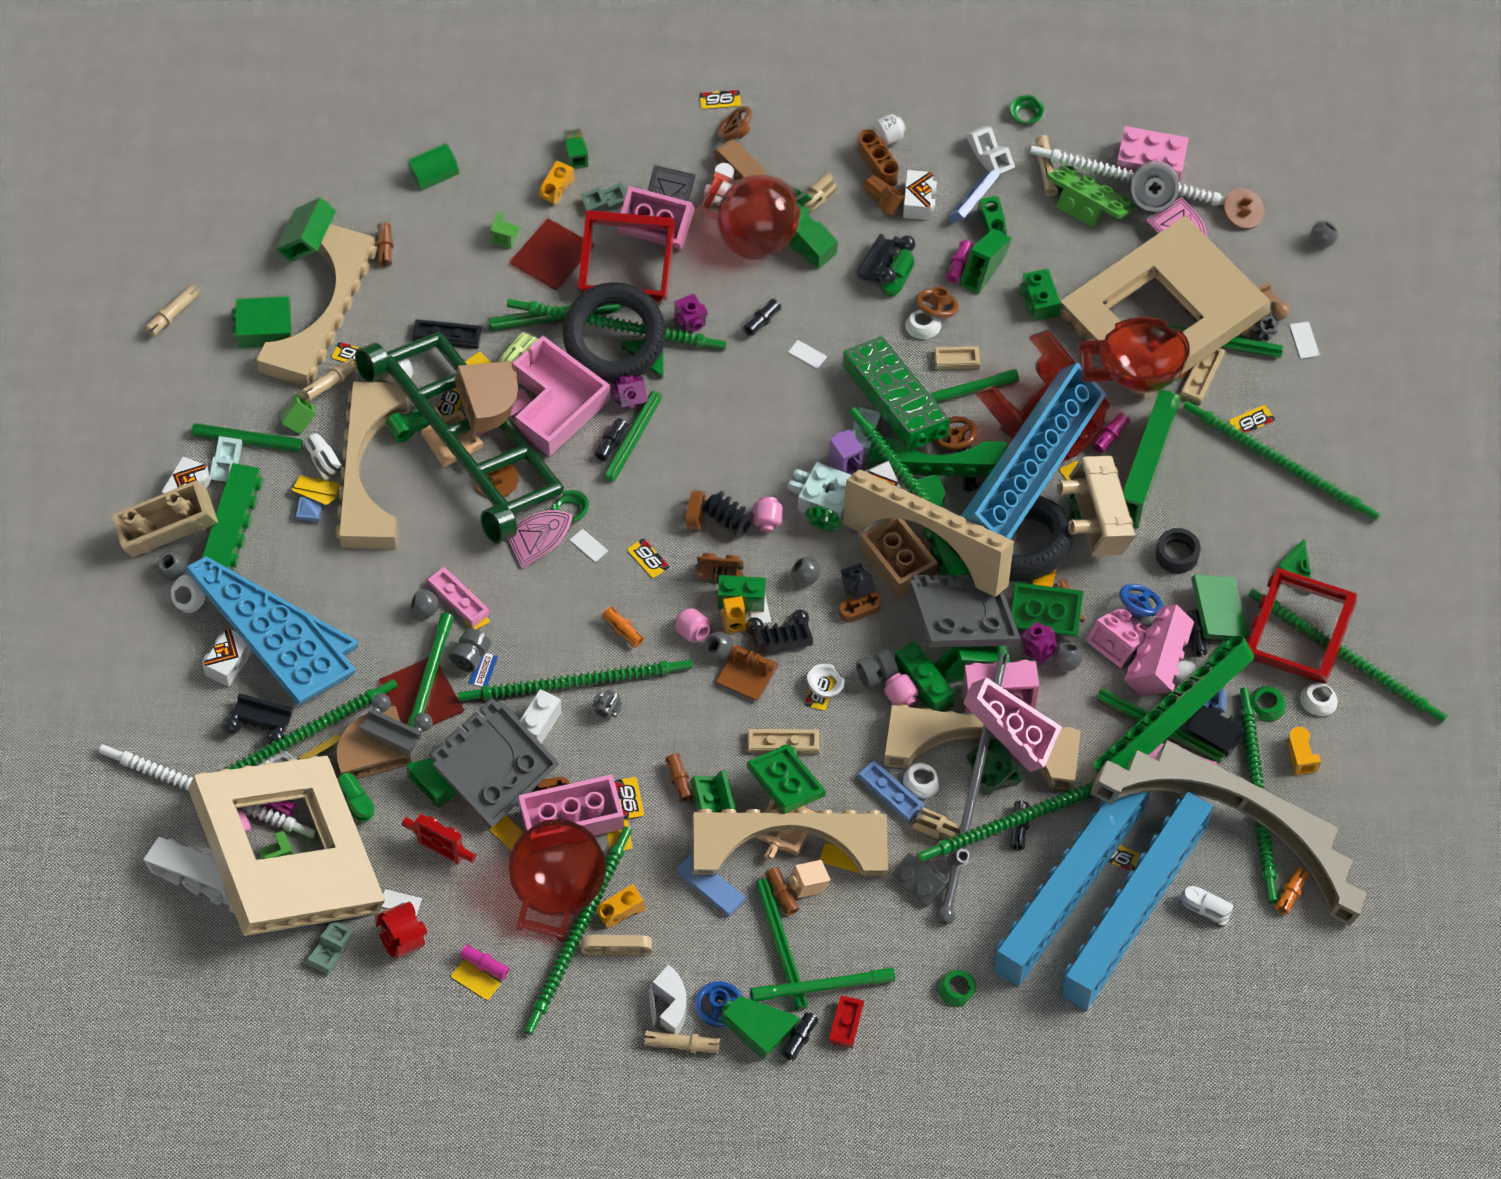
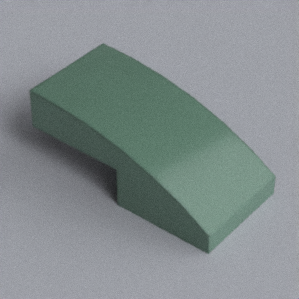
[580,182,627,212]
[307,921,354,975]

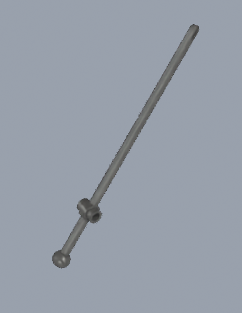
[936,652,1008,924]

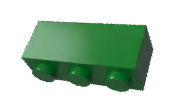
[894,641,955,712]

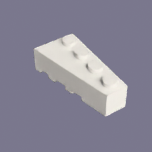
[143,837,235,914]

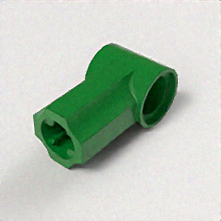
[385,409,430,443]

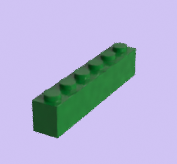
[202,463,264,571]

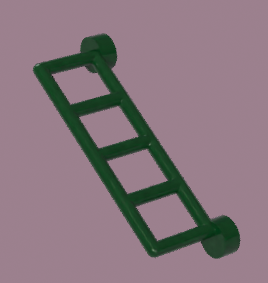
[355,332,564,544]

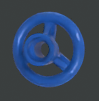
[1119,584,1163,617]
[695,981,742,1027]

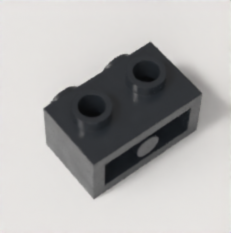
[1187,704,1245,756]

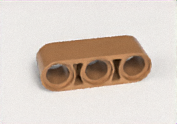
[713,139,770,194]

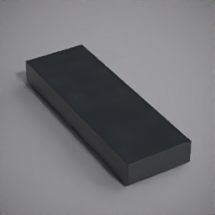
[412,319,482,349]

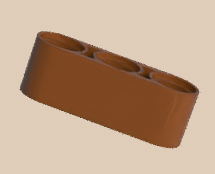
[857,129,899,187]

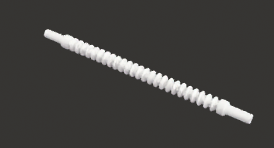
[1030,145,1225,206]
[99,744,317,839]

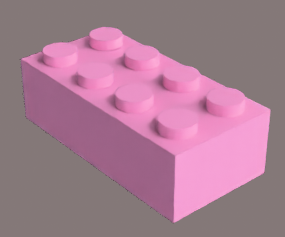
[518,774,624,850]

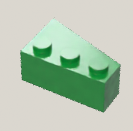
[772,190,838,269]

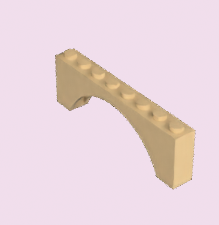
[256,224,377,387]
[336,381,408,549]
[842,469,1014,597]
[884,705,1081,791]
[692,809,888,876]

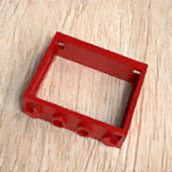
[577,210,676,303]
[1246,568,1358,684]

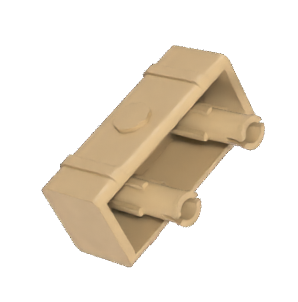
[1057,456,1136,556]
[112,480,218,557]

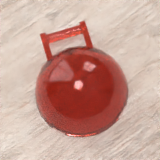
[696,172,801,260]
[1078,317,1190,393]
[508,819,606,942]

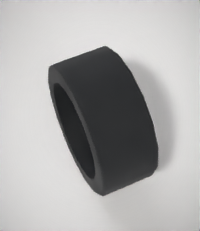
[1156,528,1201,573]

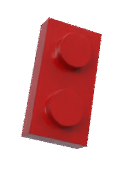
[829,995,864,1049]

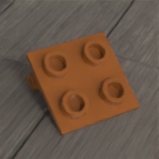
[696,553,744,581]
[716,645,779,701]

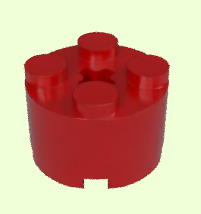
[375,901,427,960]

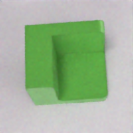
[490,211,520,249]
[280,394,316,434]
[259,830,293,859]

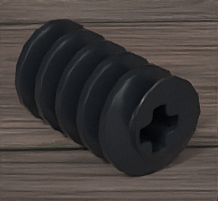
[702,491,753,538]

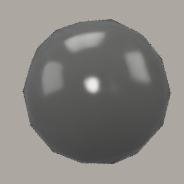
[1310,220,1338,248]
[157,550,187,580]
[791,557,820,586]
[410,590,439,619]
[704,631,733,661]
[1053,643,1082,672]

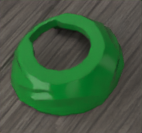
[1009,95,1045,125]
[552,490,589,523]
[1250,686,1286,722]
[937,969,976,1007]

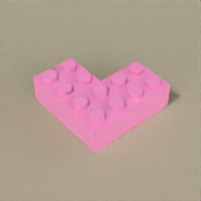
[512,336,610,457]

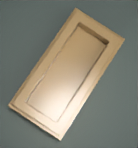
[934,346,980,370]

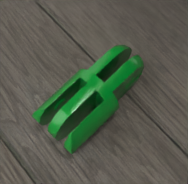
[881,249,915,296]
[338,772,375,822]

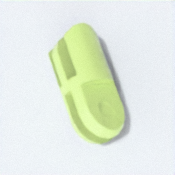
[499,332,538,368]

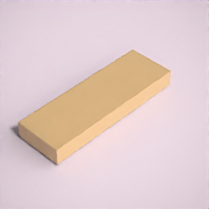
[1180,348,1225,405]
[748,729,819,754]

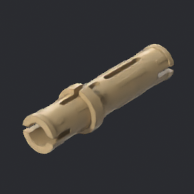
[1035,135,1058,196]
[144,284,200,337]
[300,358,358,403]
[644,1030,720,1054]

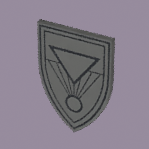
[647,165,696,202]

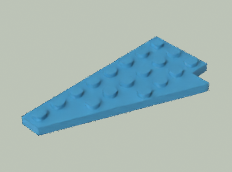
[186,556,359,706]

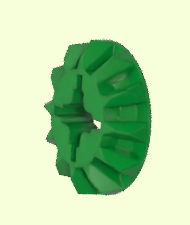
[805,507,841,532]

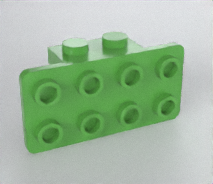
[1047,165,1136,228]

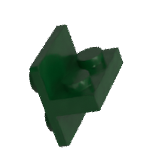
[967,733,1022,795]

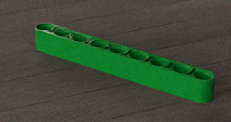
[1093,635,1254,774]

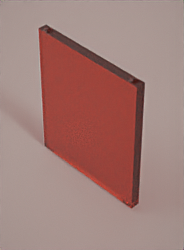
[510,218,595,291]
[379,658,464,726]

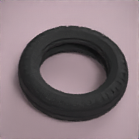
[562,282,666,383]
[1009,495,1073,582]

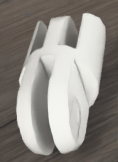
[305,433,342,480]
[1181,886,1233,925]

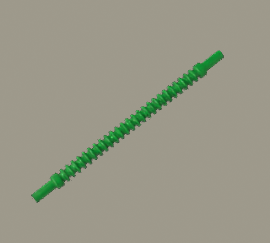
[506,298,727,350]
[1183,401,1381,521]
[849,407,959,555]
[1248,588,1448,723]
[458,659,693,702]
[187,679,398,797]
[1240,687,1277,903]
[917,780,1096,862]
[524,826,632,1035]

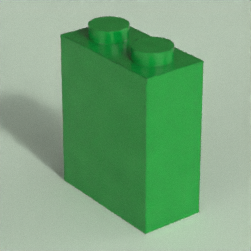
[276,197,336,262]
[232,296,292,348]

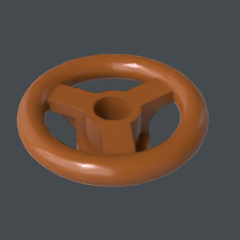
[718,106,752,140]
[916,286,959,318]
[934,416,977,451]

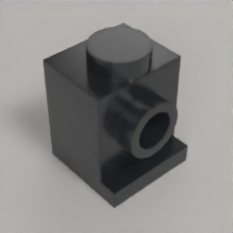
[840,563,875,600]

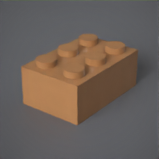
[859,518,938,598]

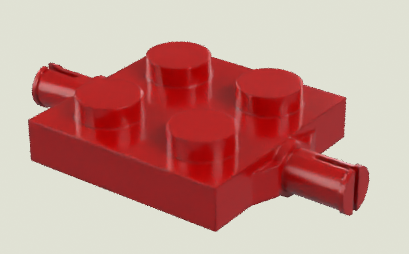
[401,813,477,865]

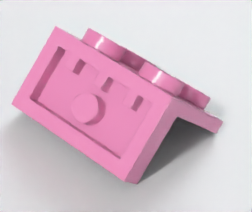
[1086,608,1149,669]

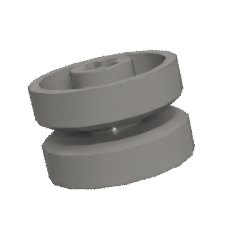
[1131,160,1179,212]

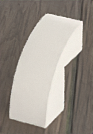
[966,126,1015,174]
[653,964,686,1034]

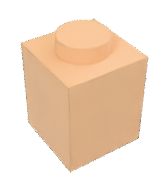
[789,860,830,898]

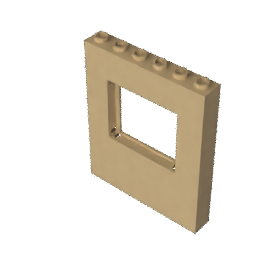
[1060,216,1270,400]
[188,756,385,936]

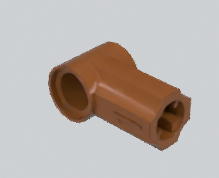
[863,175,905,215]

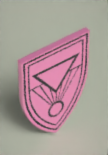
[1147,197,1207,237]
[509,510,573,568]

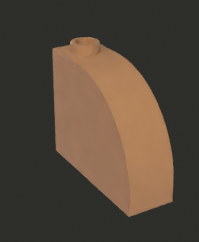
[454,361,518,433]
[337,706,412,780]

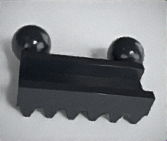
[856,234,916,285]
[746,609,813,655]
[221,693,293,745]

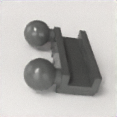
[359,693,432,756]

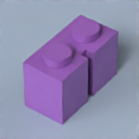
[828,429,864,475]

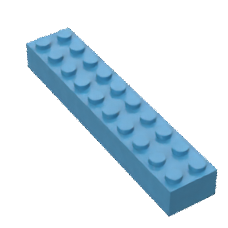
[961,362,1107,539]
[993,792,1150,987]
[1061,792,1213,1011]

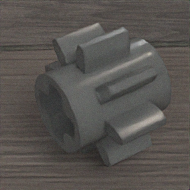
[1250,313,1279,341]
[592,690,622,720]

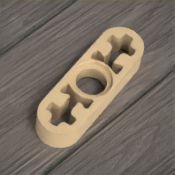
[581,935,652,956]

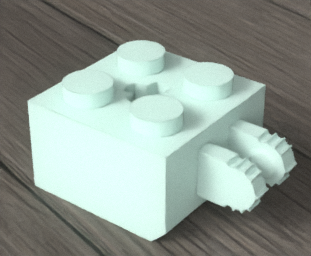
[787,462,851,527]

